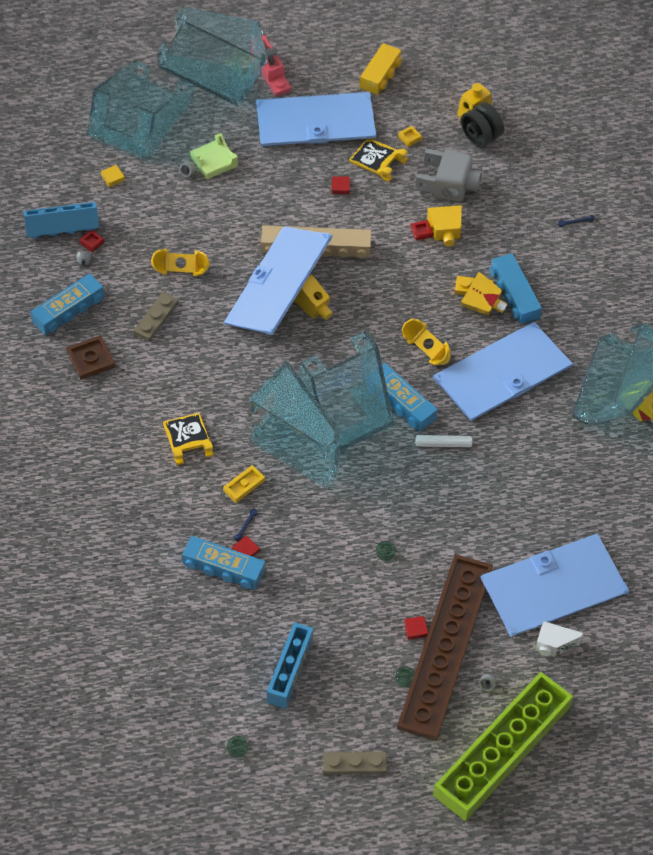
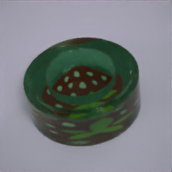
[376,541,396,561]
[395,666,415,688]
[227,736,248,758]

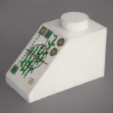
[535,621,583,657]

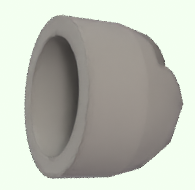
[179,162,195,177]
[77,252,91,266]
[479,674,496,692]

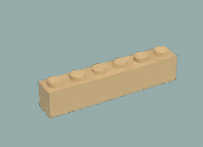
[261,225,371,258]

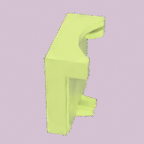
[190,133,238,179]

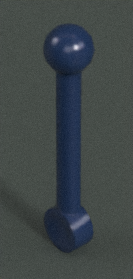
[558,215,595,227]
[234,508,258,541]

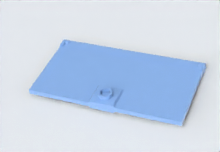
[256,92,376,146]
[224,227,333,335]
[433,322,573,421]
[480,533,629,637]

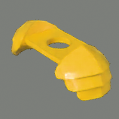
[151,248,210,276]
[401,319,451,365]

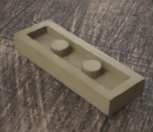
[133,292,179,342]
[323,752,387,775]

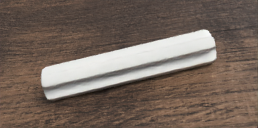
[415,435,472,447]

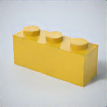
[359,43,402,95]

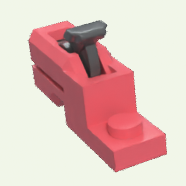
[251,35,291,97]

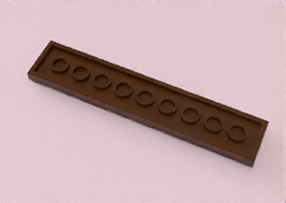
[397,554,493,741]

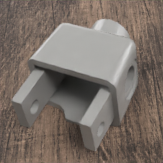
[415,148,482,202]

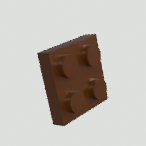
[66,335,115,380]

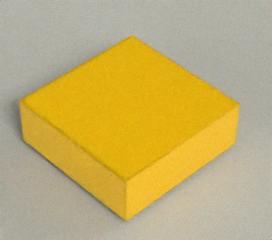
[398,126,422,147]
[101,165,125,187]

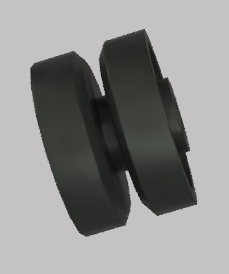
[460,102,504,148]

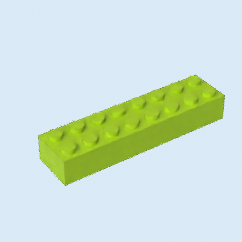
[433,672,573,822]

